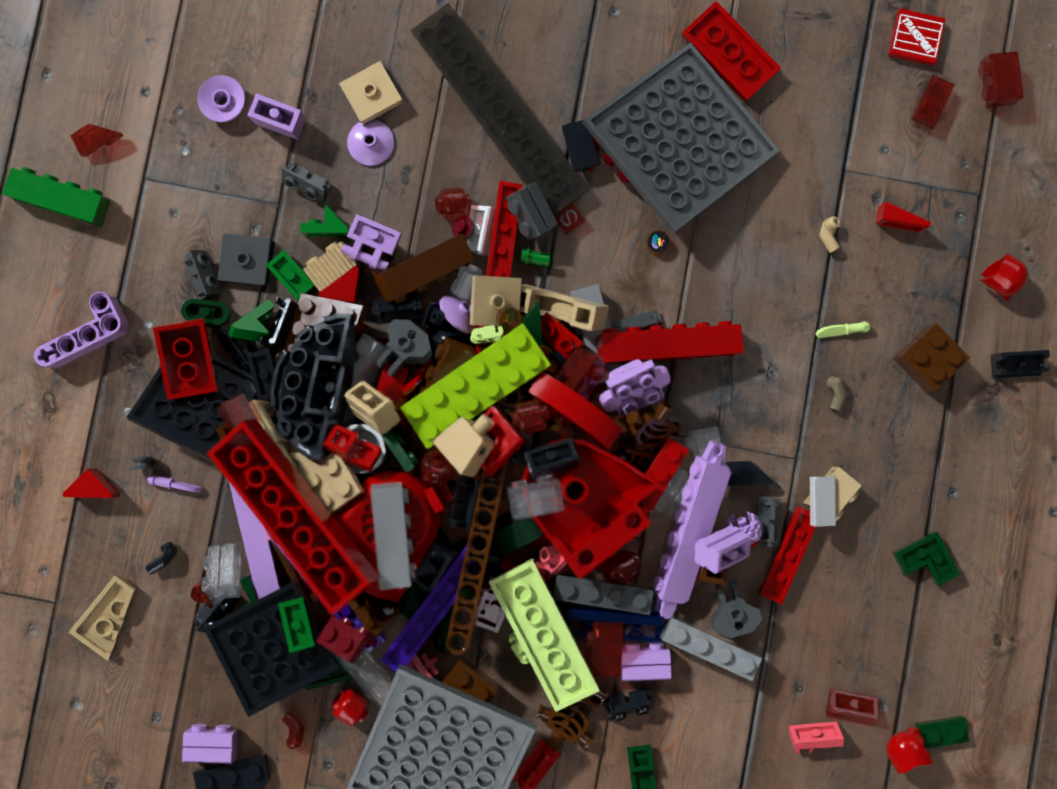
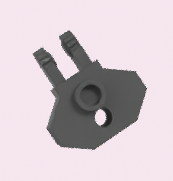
[376,320,433,377]
[709,579,762,638]

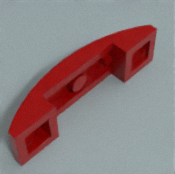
[528,372,623,450]

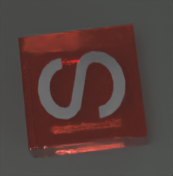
[554,202,585,236]

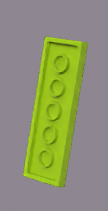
[400,324,551,449]

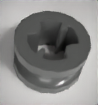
[131,457,154,470]

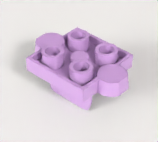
[599,359,671,418]

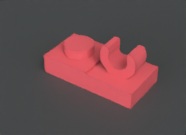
[789,721,844,754]

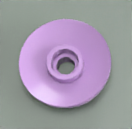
[197,75,245,122]
[347,119,394,166]
[439,295,479,334]

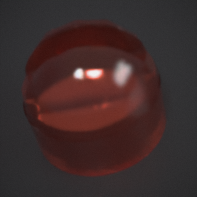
[191,582,211,603]

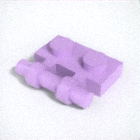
[341,214,402,271]

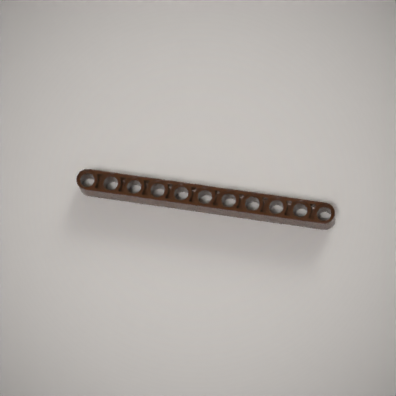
[447,388,522,655]

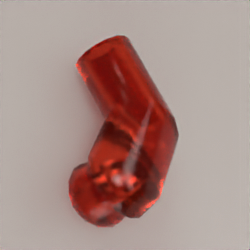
[281,711,305,749]

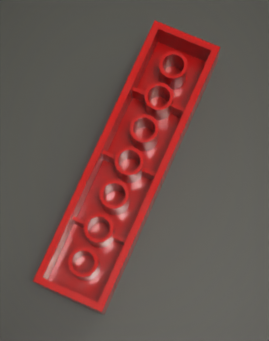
[207,419,380,615]

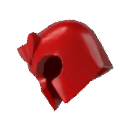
[979,253,1029,301]
[886,727,934,774]

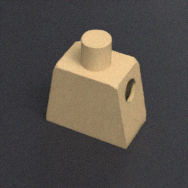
[433,414,494,477]

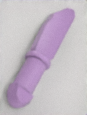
[147,475,202,493]

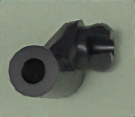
[146,542,177,575]

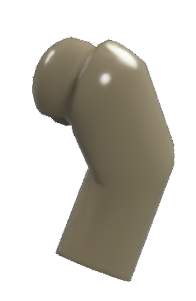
[826,376,848,412]

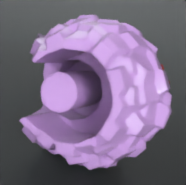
[725,512,763,548]

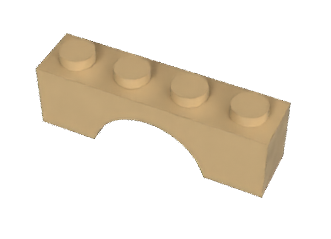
[519,284,609,331]

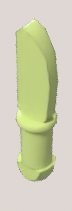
[816,321,871,338]

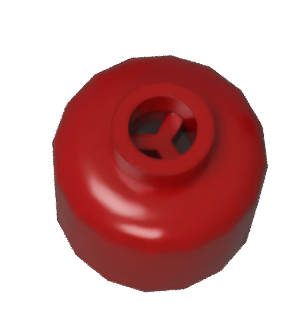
[331,689,369,726]

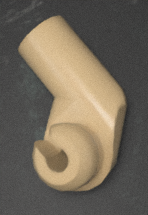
[819,216,840,253]

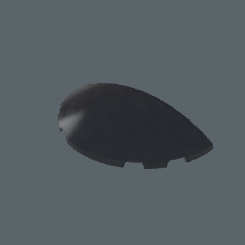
[270,314,355,461]

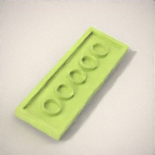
[489,559,600,712]

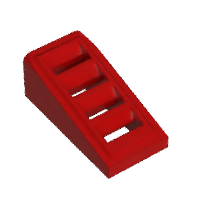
[875,202,931,232]

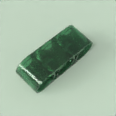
[492,514,545,556]

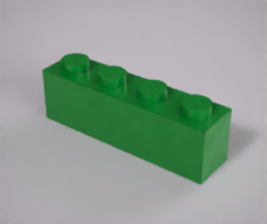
[2,167,110,227]

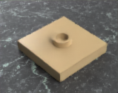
[339,61,403,125]
[470,275,522,327]

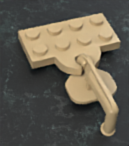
[249,400,365,515]

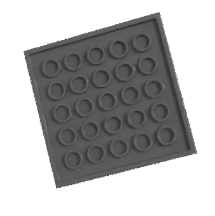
[582,42,780,234]
[346,664,537,789]

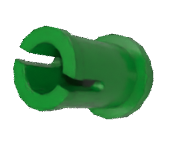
[520,248,550,269]

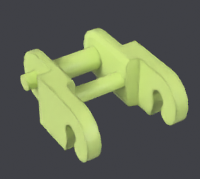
[470,325,503,344]
[509,632,530,664]

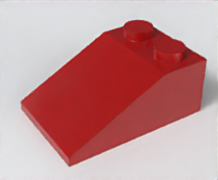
[153,318,218,400]

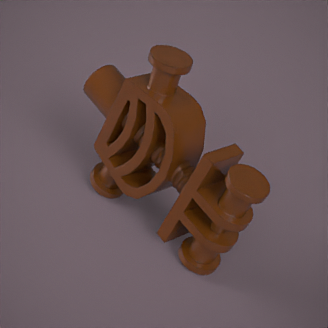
[612,401,681,469]
[535,683,609,751]

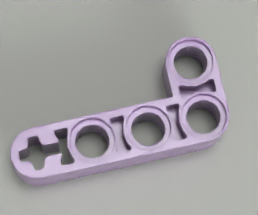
[34,292,129,368]

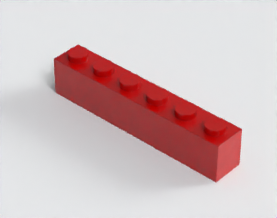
[596,321,744,365]

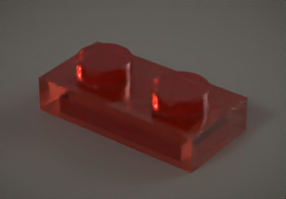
[911,75,955,129]

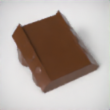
[349,591,401,641]

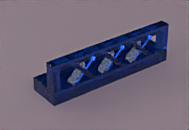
[565,605,664,643]

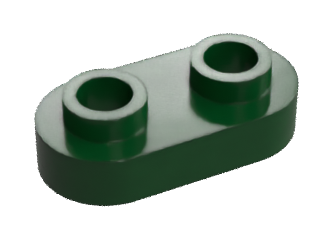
[181,299,231,326]

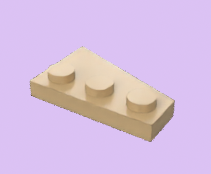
[68,574,136,661]

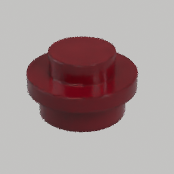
[452,215,475,239]

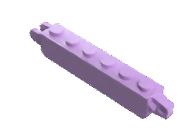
[653,441,731,619]

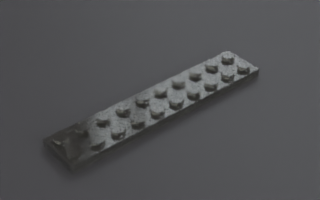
[411,3,589,217]

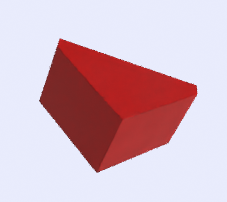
[318,265,362,305]
[63,468,120,498]

